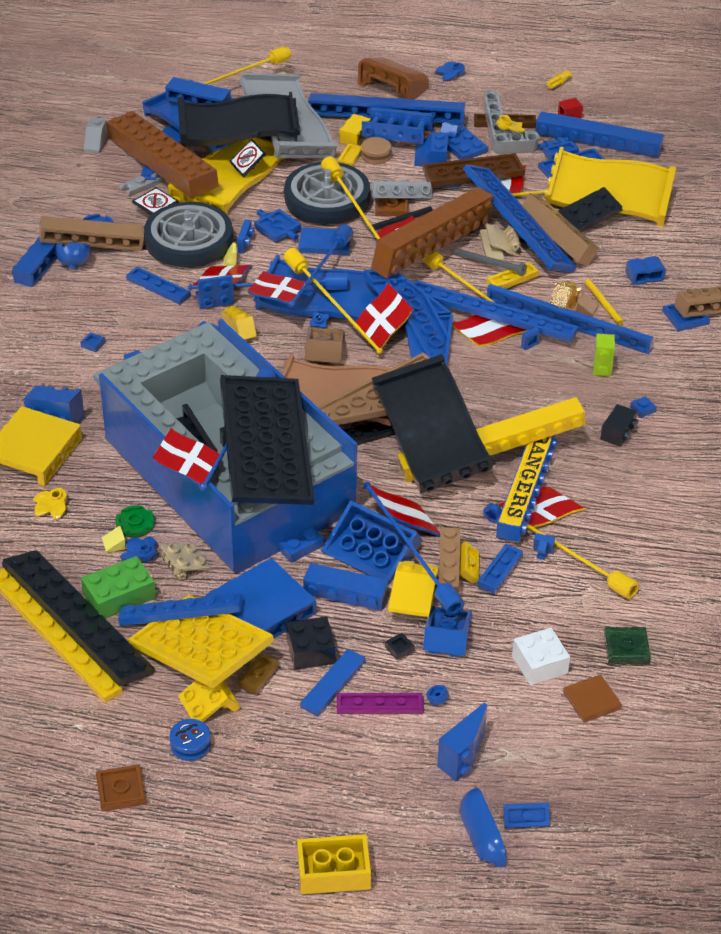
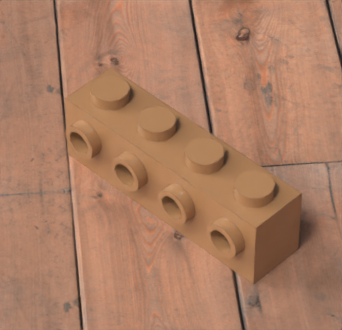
[674,286,721,317]

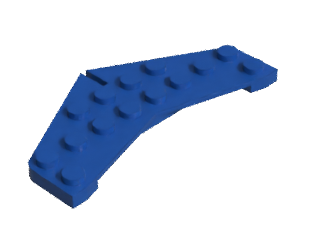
[363,269,453,365]

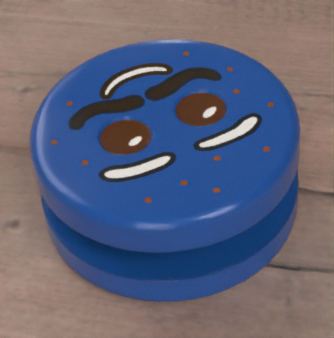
[169,719,211,761]

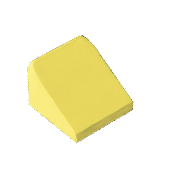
[223,243,237,266]
[102,526,126,553]

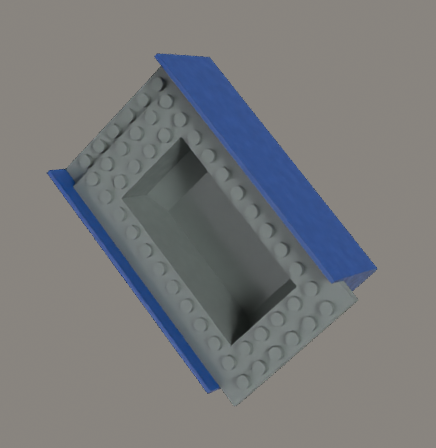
[93,319,357,573]

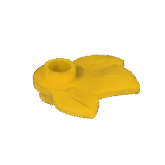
[496,115,525,133]
[33,488,67,520]

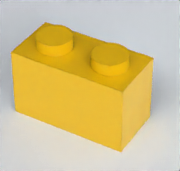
[338,114,371,146]

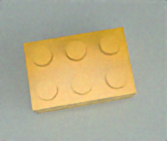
[297,834,371,894]

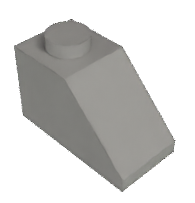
[84,118,108,153]

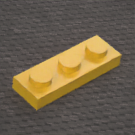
[486,262,539,289]

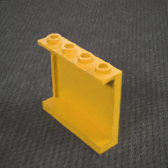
[0,406,82,486]

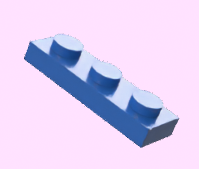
[477,544,523,594]

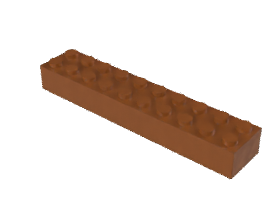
[106,111,219,198]
[371,187,494,278]

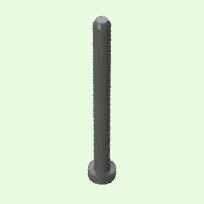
[454,248,527,276]

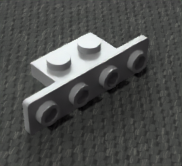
[371,180,432,199]

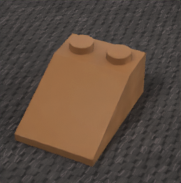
[305,327,344,365]

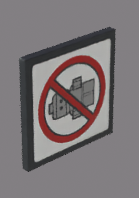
[229,138,266,177]
[132,187,179,215]

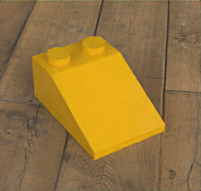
[388,561,439,617]

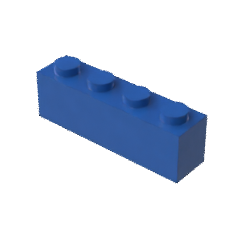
[165,77,231,103]
[12,237,64,287]
[303,563,389,611]

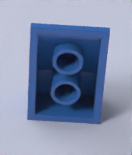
[423,606,472,657]
[437,703,487,782]

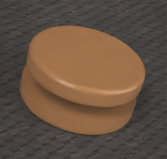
[361,137,391,164]

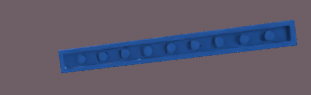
[414,280,578,342]
[487,284,653,355]

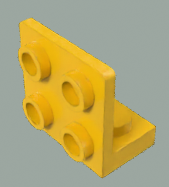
[178,680,241,722]

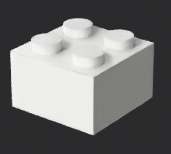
[512,627,570,685]

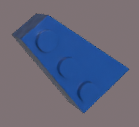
[24,386,85,423]

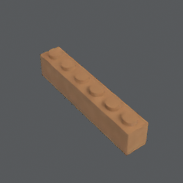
[522,193,599,265]
[39,216,144,251]

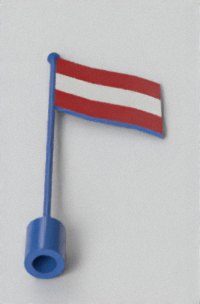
[363,482,465,615]

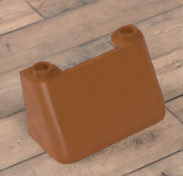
[358,58,429,99]

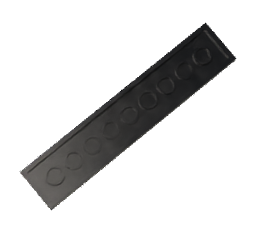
[2,550,155,686]

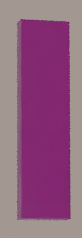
[337,693,423,714]

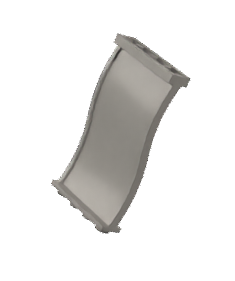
[238,73,338,158]

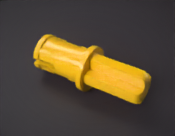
[546,70,572,89]

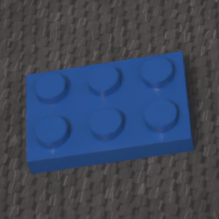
[447,124,488,160]

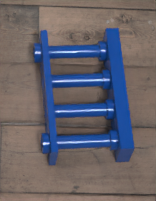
[362,107,433,144]

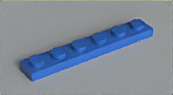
[118,593,243,626]

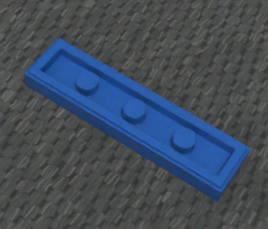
[126,266,191,305]
[300,649,365,717]

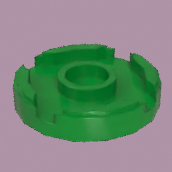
[116,505,155,538]

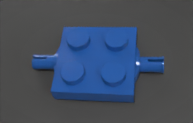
[254,209,301,242]

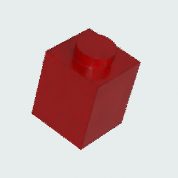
[558,98,583,119]

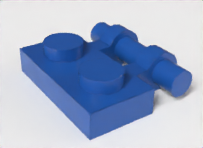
[538,137,579,160]

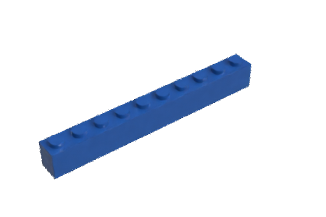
[308,93,465,124]

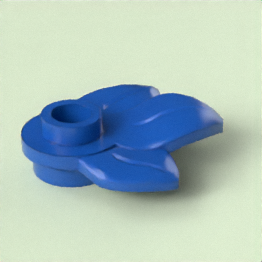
[435,61,465,81]
[120,536,156,562]

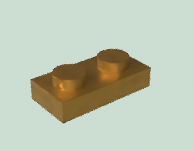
[238,653,279,694]

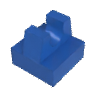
[533,533,555,560]

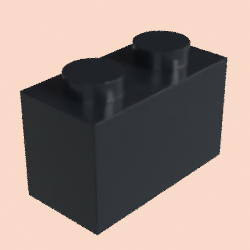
[600,404,639,447]

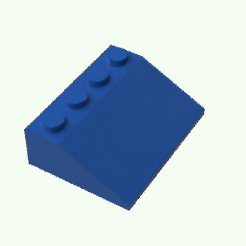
[321,500,423,585]

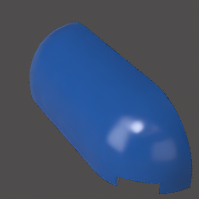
[459,787,506,867]

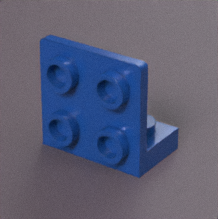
[195,275,234,309]

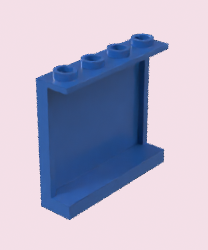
[206,558,316,638]

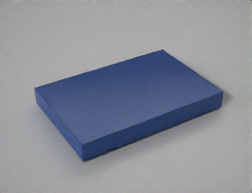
[298,227,351,256]

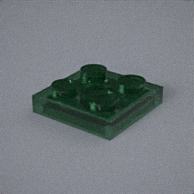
[604,627,651,664]

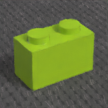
[593,334,615,376]

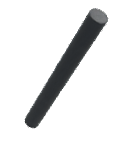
[372,206,433,230]

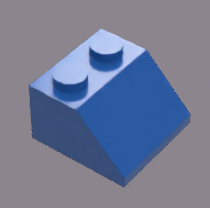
[414,132,448,167]

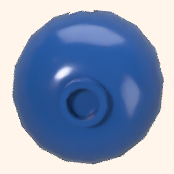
[56,243,90,269]

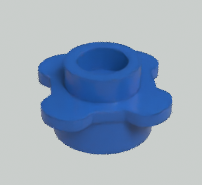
[310,312,329,329]

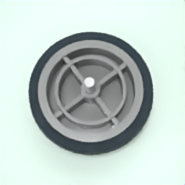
[284,162,371,224]
[144,202,233,267]

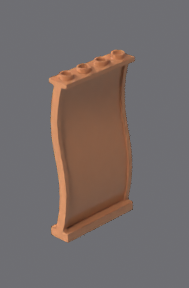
[280,354,391,426]

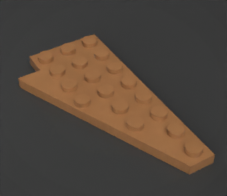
[317,352,456,425]

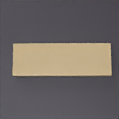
[479,229,505,265]

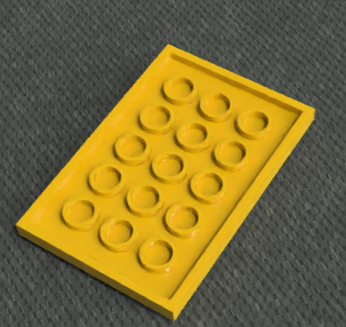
[128,594,274,689]

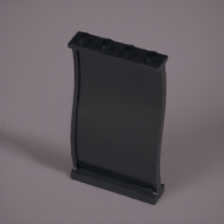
[177,92,300,148]
[372,354,493,494]

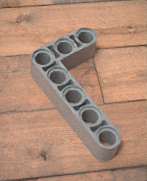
[483,90,539,154]

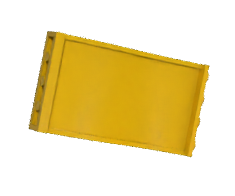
[168,137,285,215]
[544,147,676,227]

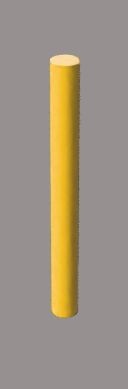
[585,279,624,325]

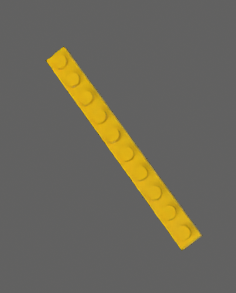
[0,568,123,703]

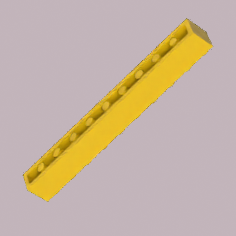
[397,397,586,483]

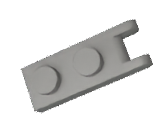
[120,172,165,196]

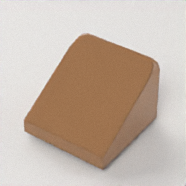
[576,293,598,317]

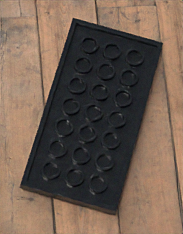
[220,375,315,505]

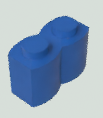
[625,256,666,285]

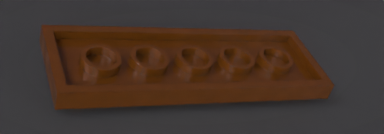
[423,153,525,187]

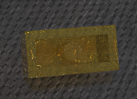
[550,281,581,309]

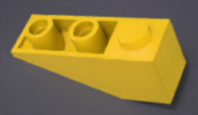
[221,306,257,340]

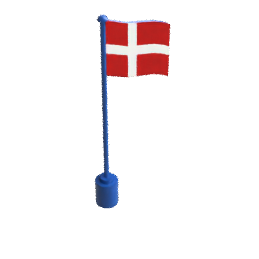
[248,224,353,308]
[188,265,347,291]
[152,368,276,491]

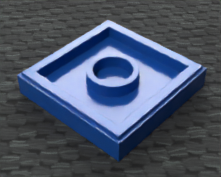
[662,303,710,332]

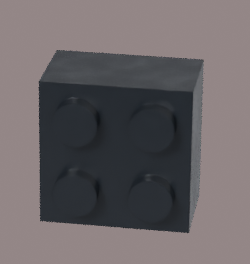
[286,616,336,670]

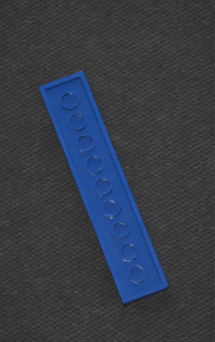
[463,164,577,272]

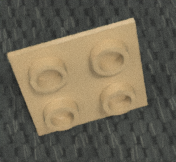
[485,223,520,256]
[159,543,211,580]

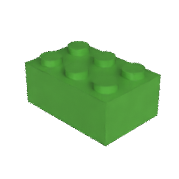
[81,556,156,619]

